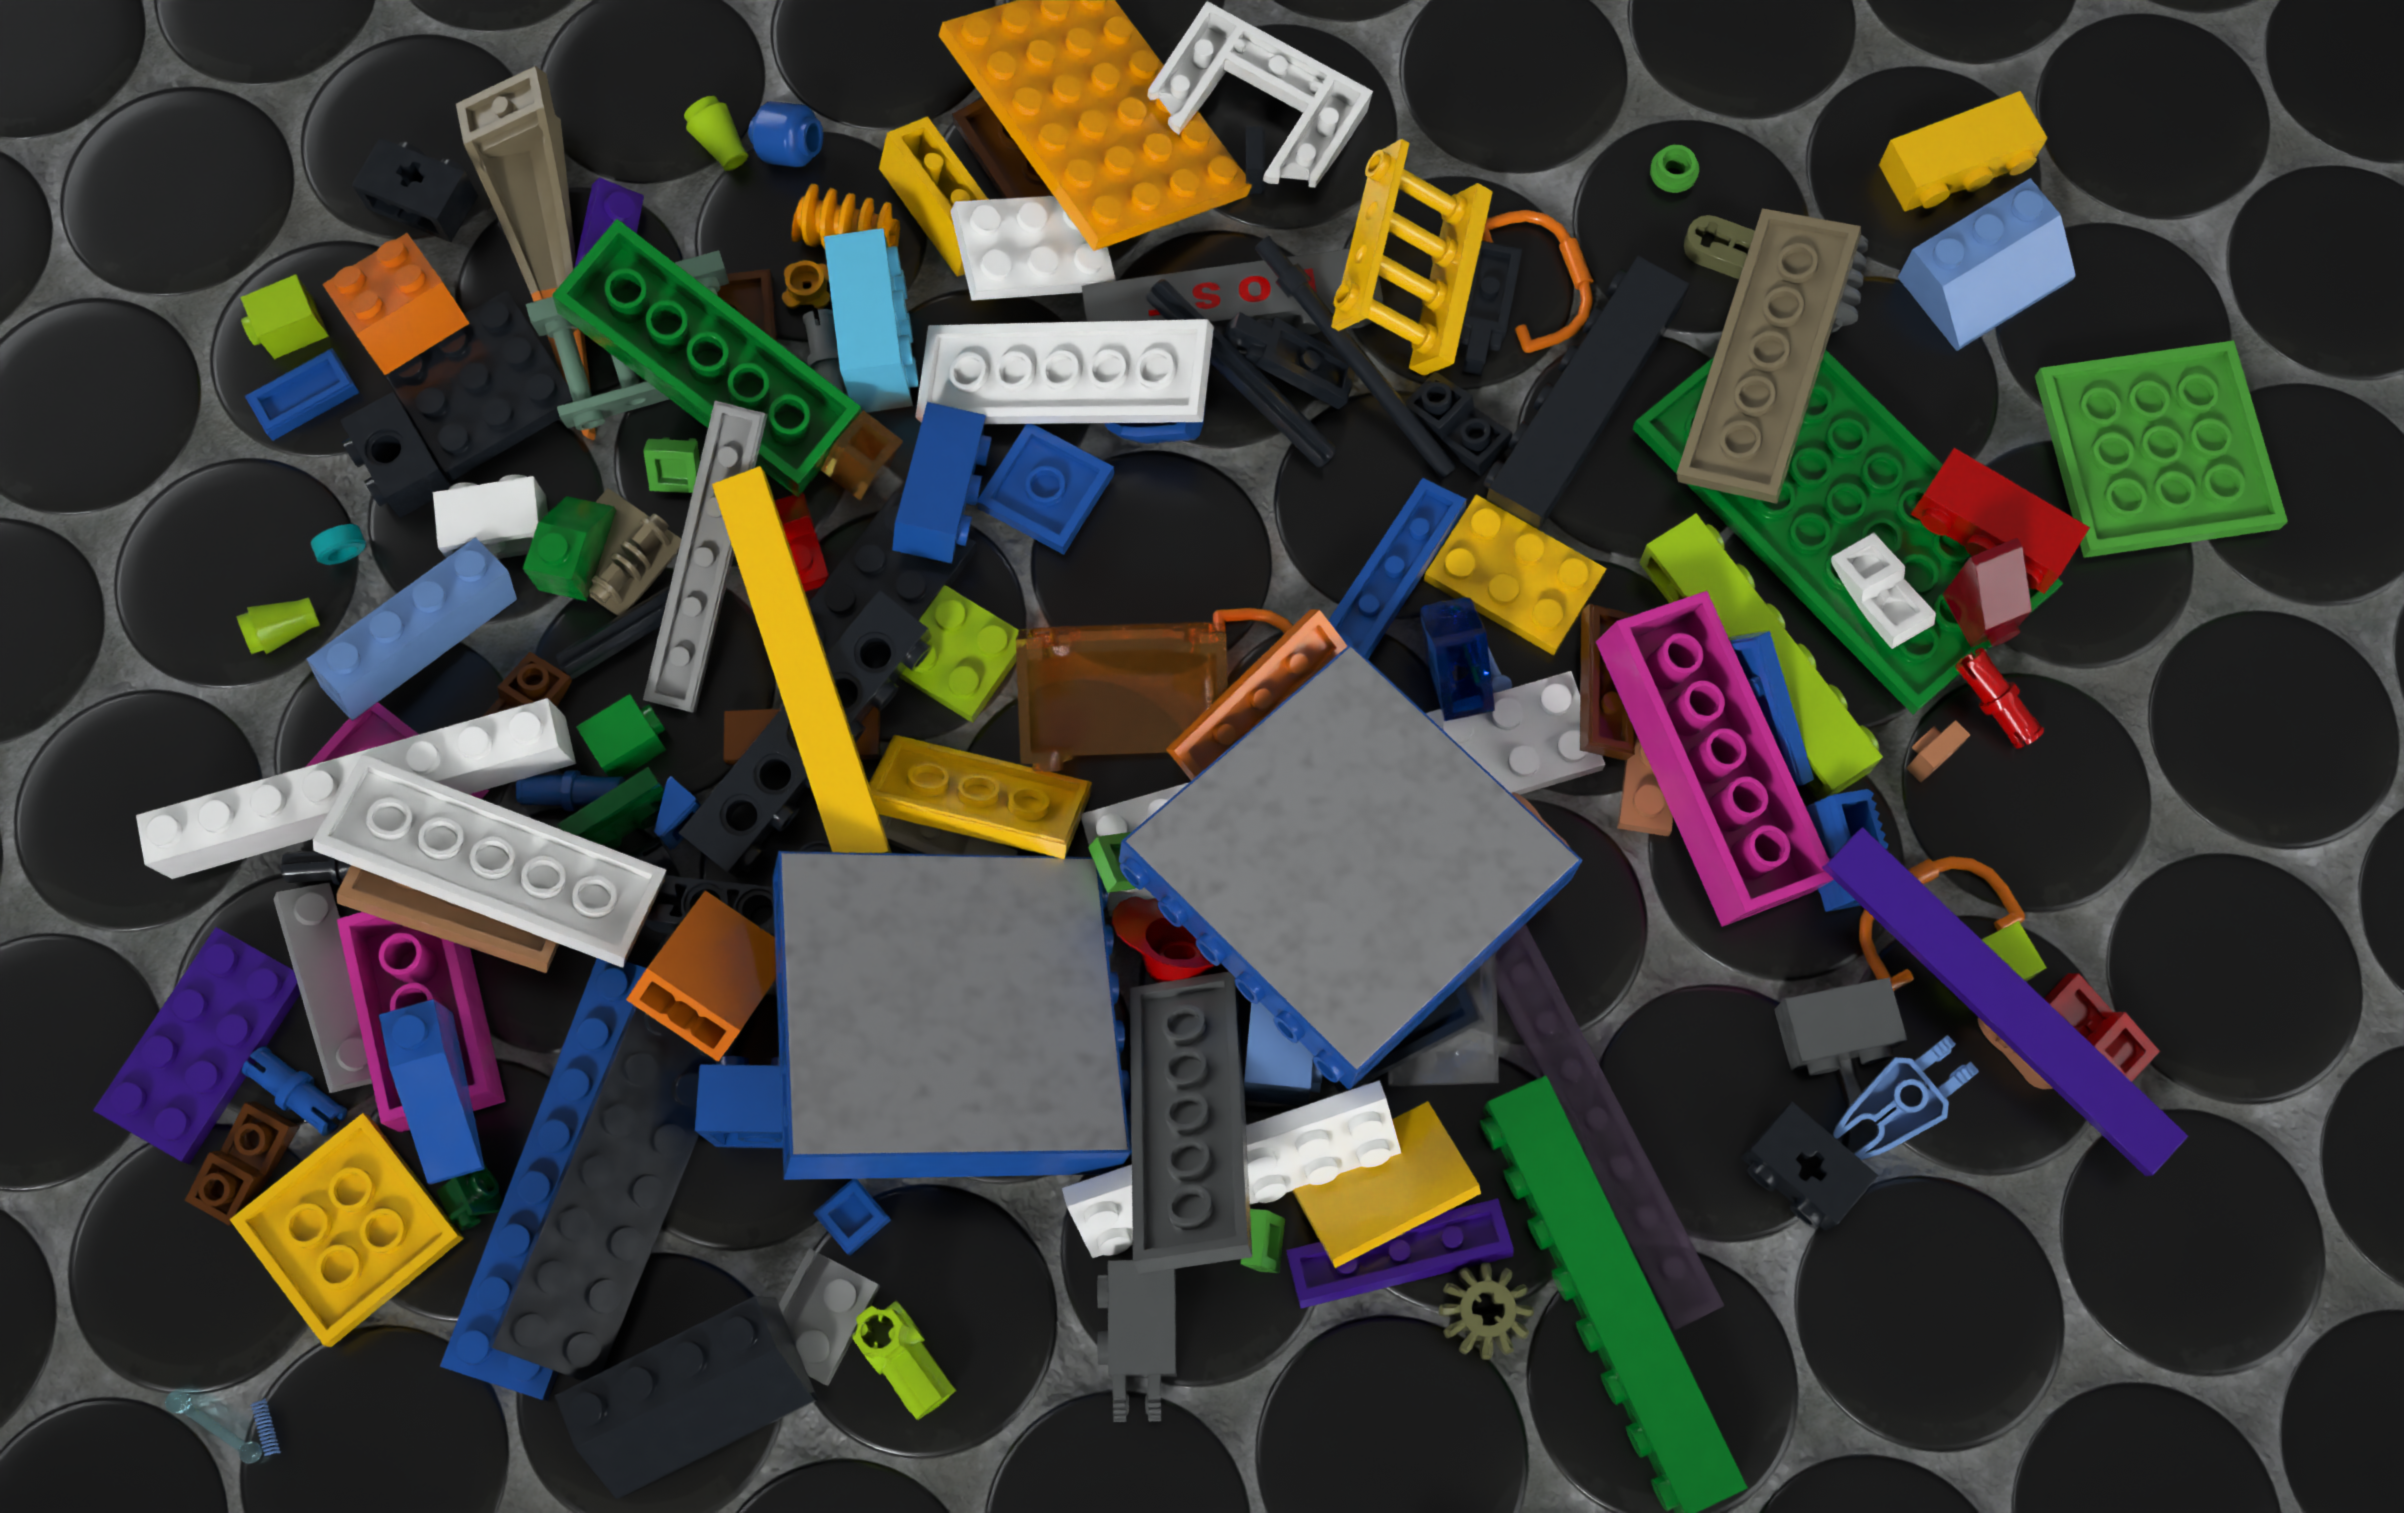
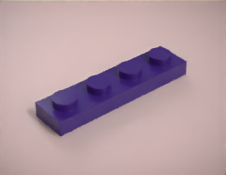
[1286,1198,1514,1309]

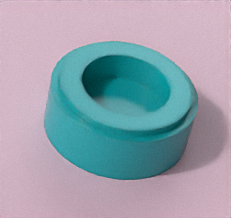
[311,524,367,565]

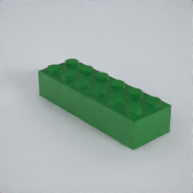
[552,219,861,497]

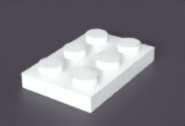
[950,196,1116,300]

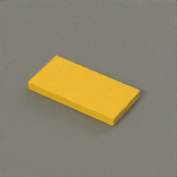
[869,735,1092,859]

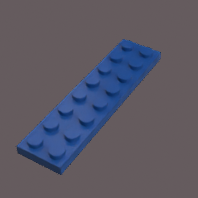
[440,958,647,1401]

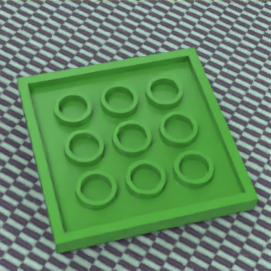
[2035,340,2288,558]

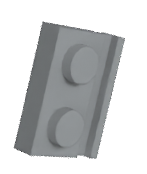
[779,1248,881,1386]

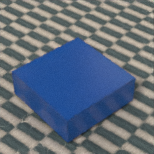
[813,1179,891,1256]

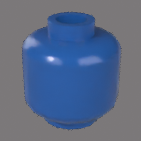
[748,101,823,167]

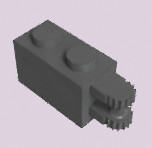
[1097,1260,1177,1422]

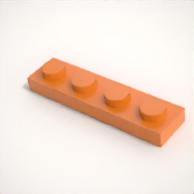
[1166,609,1347,781]

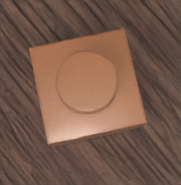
[1906,720,1970,783]

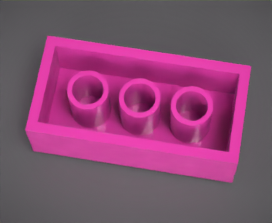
[337,912,506,1133]

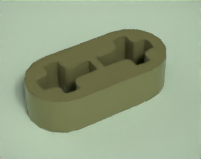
[1683,215,1755,279]

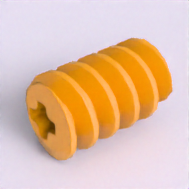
[791,183,900,249]

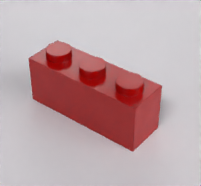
[1911,448,2090,594]

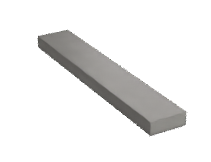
[643,401,768,712]

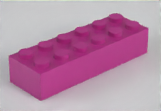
[1596,591,1834,927]

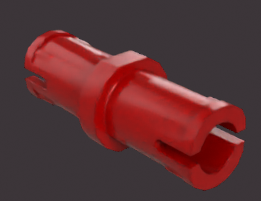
[1955,648,2044,749]

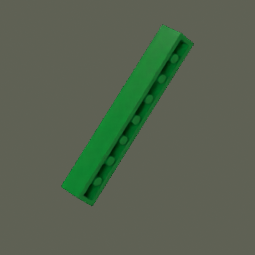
[1480,1075,1748,1513]

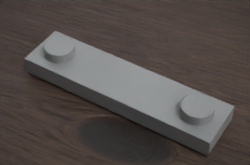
[273,883,372,1093]

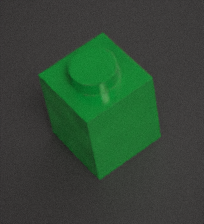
[576,694,666,777]

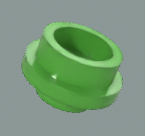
[1650,145,1699,193]

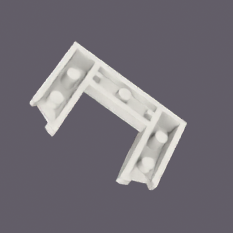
[1147,1,1373,187]

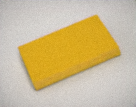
[1292,1101,1481,1268]

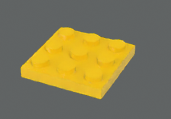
[230,1113,464,1347]

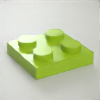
[899,585,1030,723]

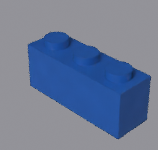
[892,402,992,564]

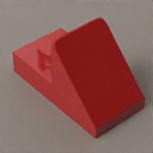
[775,492,830,592]

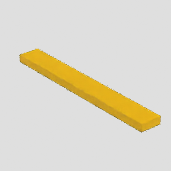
[712,466,892,853]

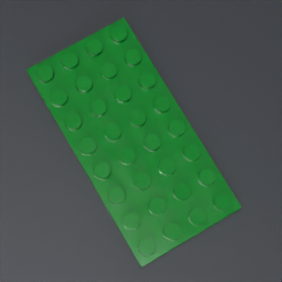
[1633,349,2063,715]

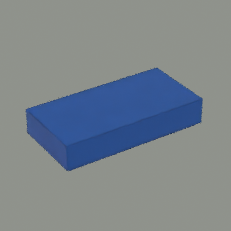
[245,348,360,441]

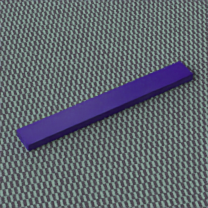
[1822,827,2188,1176]

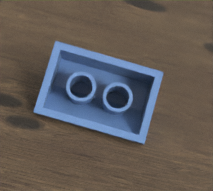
[1898,178,2076,351]

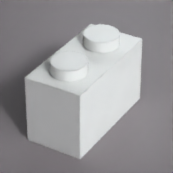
[433,475,548,559]

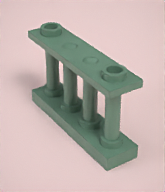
[526,250,729,430]

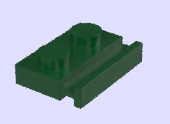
[557,767,665,850]

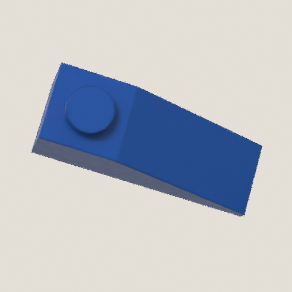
[379,999,485,1184]

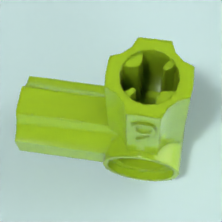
[851,1300,956,1420]

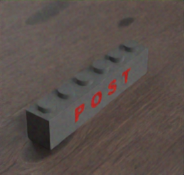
[1082,249,1383,335]

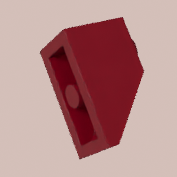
[1942,538,2032,647]

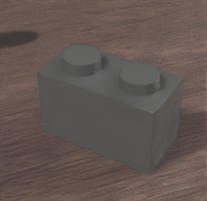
[1774,977,1907,1076]

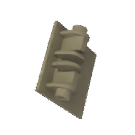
[589,488,681,616]

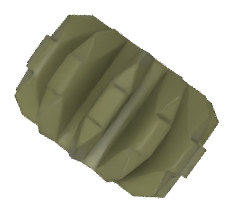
[1438,1263,1534,1360]

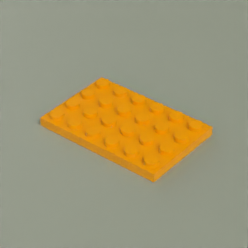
[938,0,1252,251]

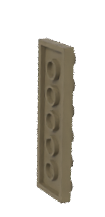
[1676,208,1861,504]

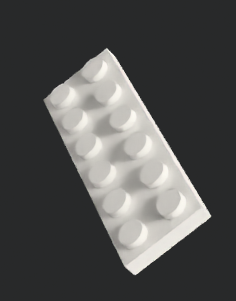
[915,319,1214,424]
[313,754,666,968]
[1062,1080,1401,1258]

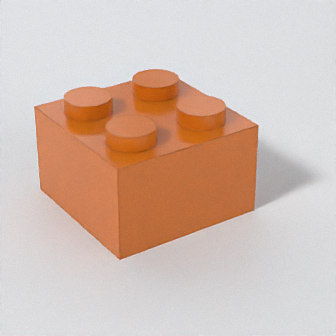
[322,233,469,375]

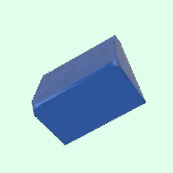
[654,776,701,850]

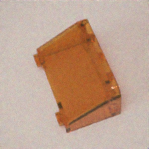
[1016,622,1228,772]

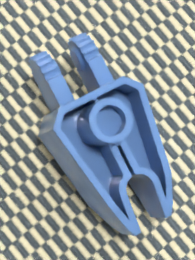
[1832,1035,1979,1160]

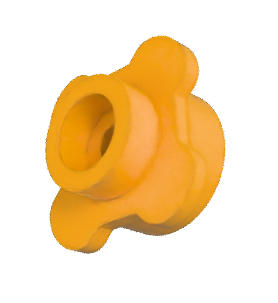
[782,260,831,309]

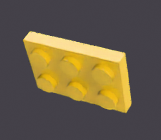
[1423,494,1607,656]

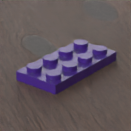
[93,927,301,1164]

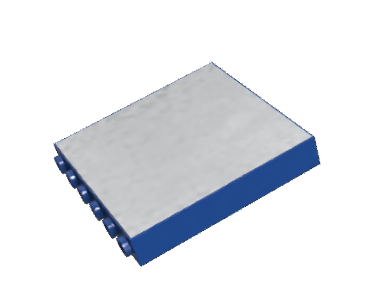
[1119,644,1582,1090]
[773,851,1132,1180]

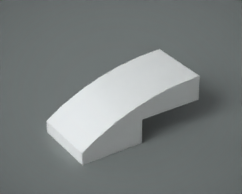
[1831,533,1936,649]

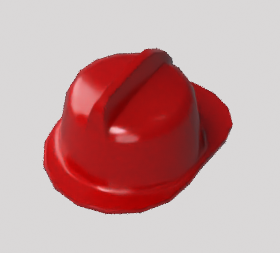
[1112,896,1215,983]

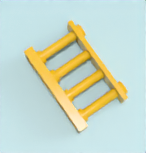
[1331,139,1493,376]

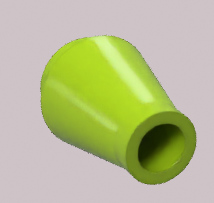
[684,96,748,171]
[236,597,320,655]

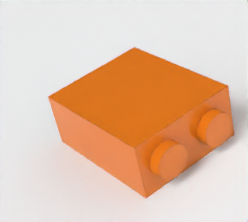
[626,890,776,1061]

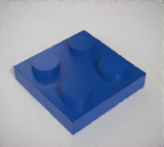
[977,424,1114,555]

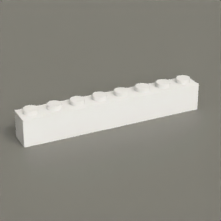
[136,698,576,879]

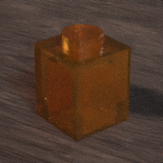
[821,410,903,501]

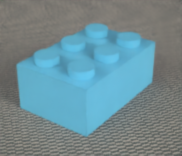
[824,228,919,413]

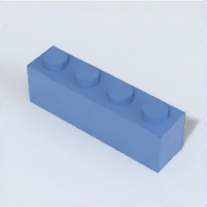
[307,537,517,721]

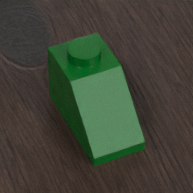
[523,496,616,601]

